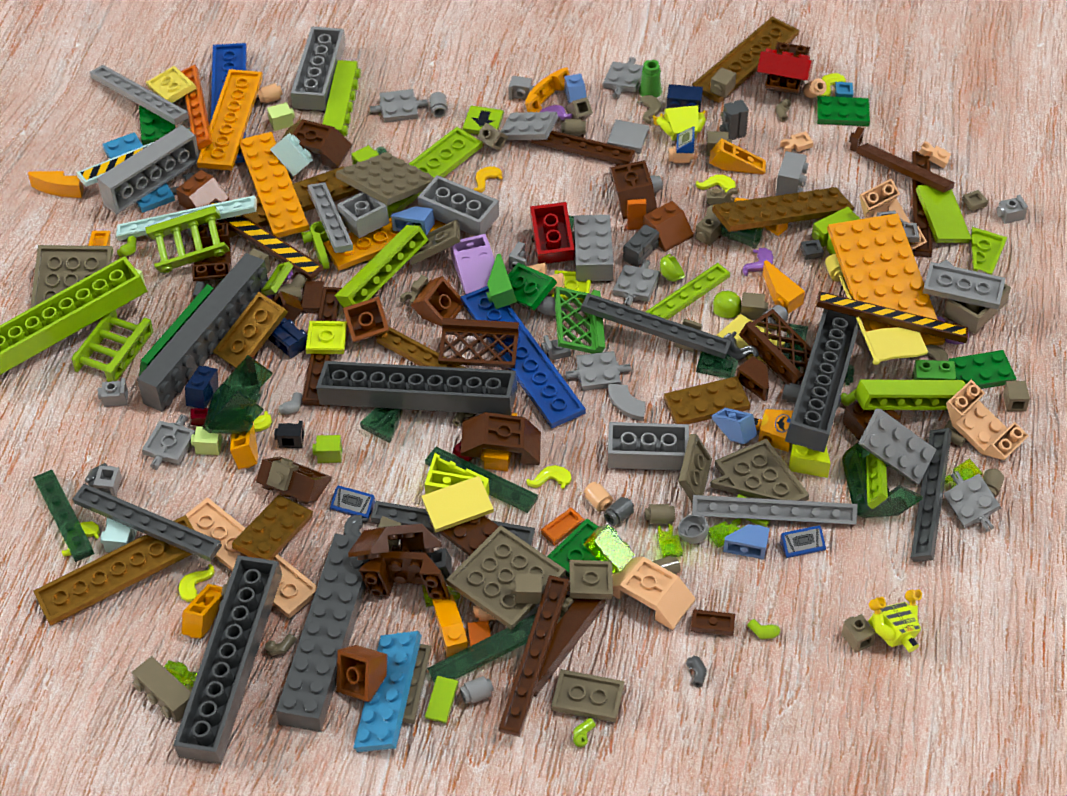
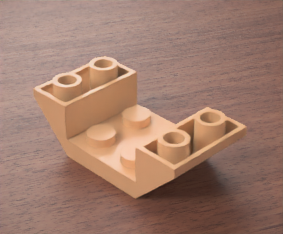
[859,179,927,250]
[946,380,1029,460]
[612,557,696,630]

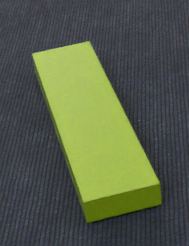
[866,453,888,509]

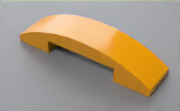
[525,67,570,112]

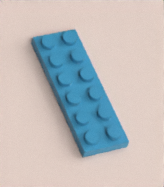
[102,132,175,213]
[353,631,422,752]

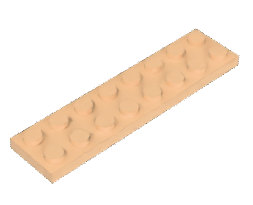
[186,497,317,619]

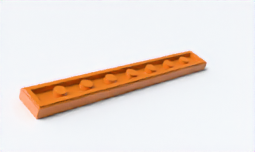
[181,65,212,150]

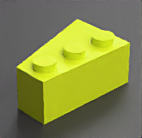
[789,444,831,478]
[424,453,489,497]

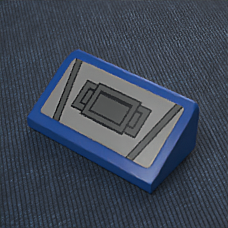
[676,127,695,153]
[330,485,375,519]
[780,525,826,558]

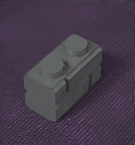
[720,100,749,140]
[623,225,659,267]

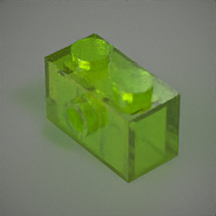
[583,524,635,574]

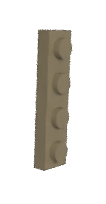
[402,644,432,724]

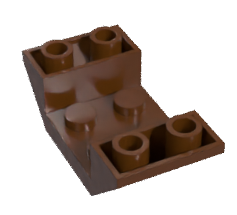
[764,42,810,95]
[281,119,352,169]
[608,160,657,219]
[192,223,232,281]
[460,412,541,465]
[348,523,442,561]
[359,551,450,600]

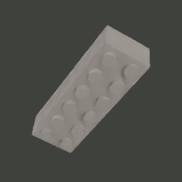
[291,26,346,111]
[97,125,199,214]

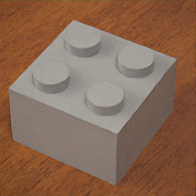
[775,151,809,196]
[337,192,389,238]

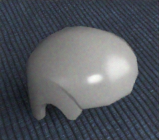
[677,514,709,544]

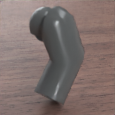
[85,463,107,487]
[686,656,707,687]

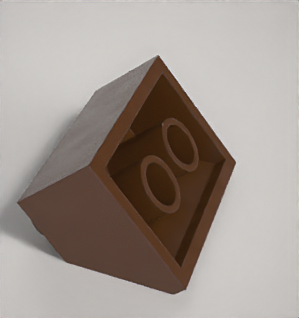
[256,456,332,504]

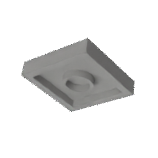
[607,120,649,154]

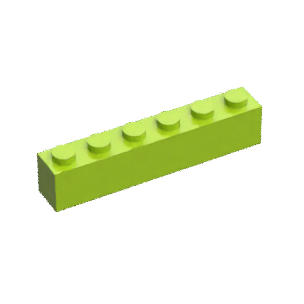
[323,60,361,137]
[335,225,428,308]
[854,379,966,410]

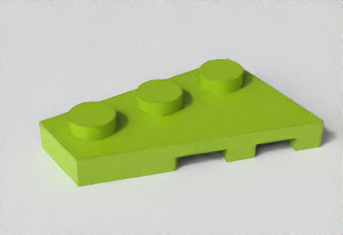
[971,227,1007,275]

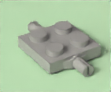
[603,57,643,99]
[370,89,428,123]
[613,259,660,307]
[565,351,631,391]
[142,414,195,470]
[943,471,1001,532]

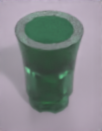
[721,225,763,249]

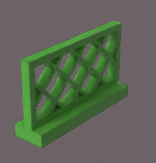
[554,286,606,354]

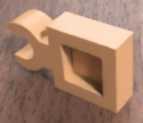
[780,131,814,153]
[919,141,951,168]

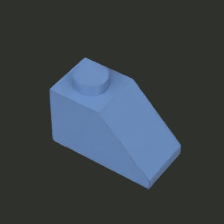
[564,74,587,104]
[391,206,435,236]
[712,408,757,444]
[723,524,770,560]

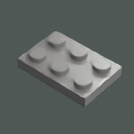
[501,111,558,140]

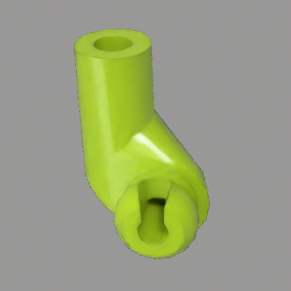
[117,236,136,258]
[573,718,596,747]

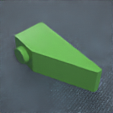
[486,254,517,309]

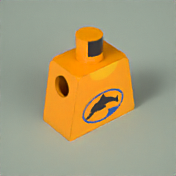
[754,409,793,452]

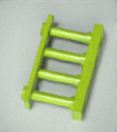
[145,205,230,273]
[71,310,154,382]

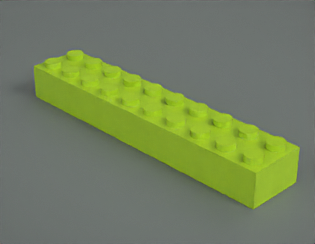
[0,256,148,375]

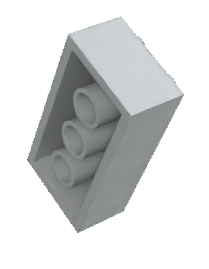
[418,175,499,236]
[574,215,614,281]
[608,422,689,470]

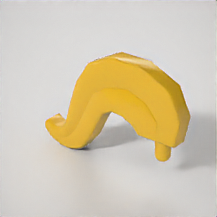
[473,166,502,193]

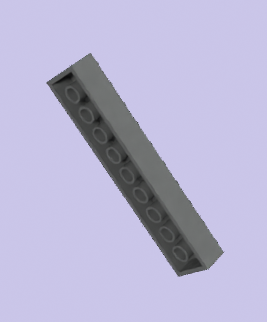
[137,253,268,412]
[785,309,861,452]
[316,361,518,415]
[276,533,372,732]
[173,555,282,764]

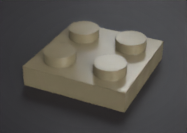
[569,560,613,600]

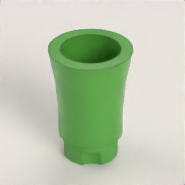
[639,60,662,98]

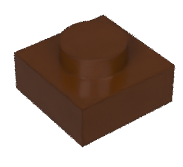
[849,127,865,152]

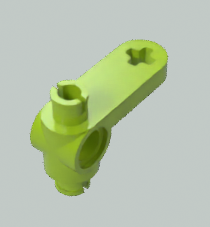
[301,221,330,270]

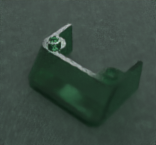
[203,355,273,434]
[842,442,923,518]

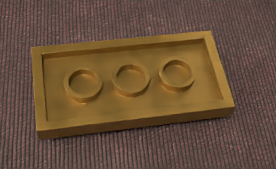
[213,292,288,372]
[664,376,751,424]
[232,495,313,560]

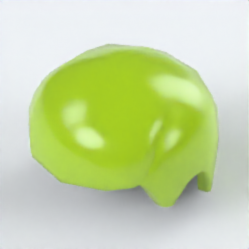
[660,254,685,282]
[713,290,741,318]

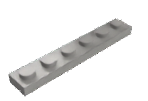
[308,182,353,253]

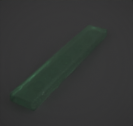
[425,447,538,513]
[33,470,95,562]
[427,614,536,683]

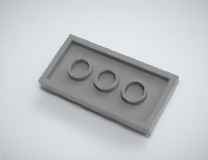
[923,262,1006,310]
[858,409,937,484]

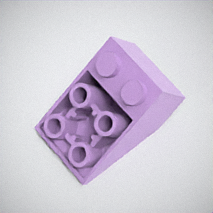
[450,234,495,295]

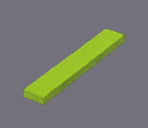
[645,263,730,320]

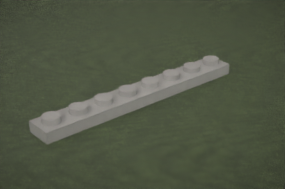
[90,65,189,125]
[692,495,857,525]

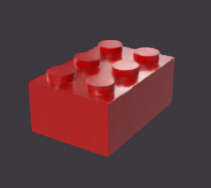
[757,48,814,81]
[530,202,574,264]

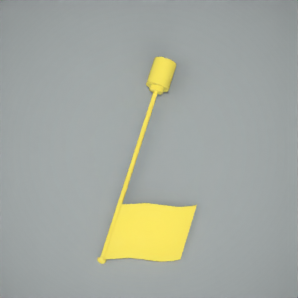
[825,254,928,365]

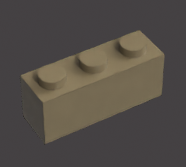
[131,656,191,723]

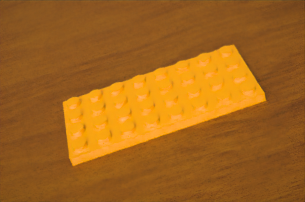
[827,213,945,345]

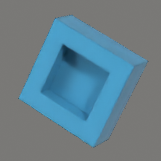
[834,82,854,97]

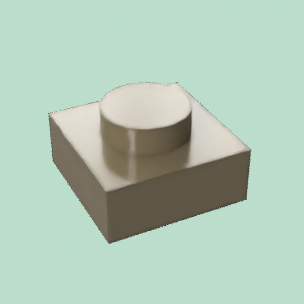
[962,190,988,211]

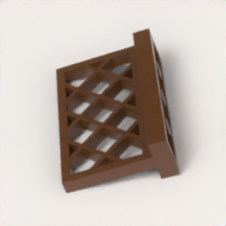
[739,309,812,385]
[438,318,520,368]

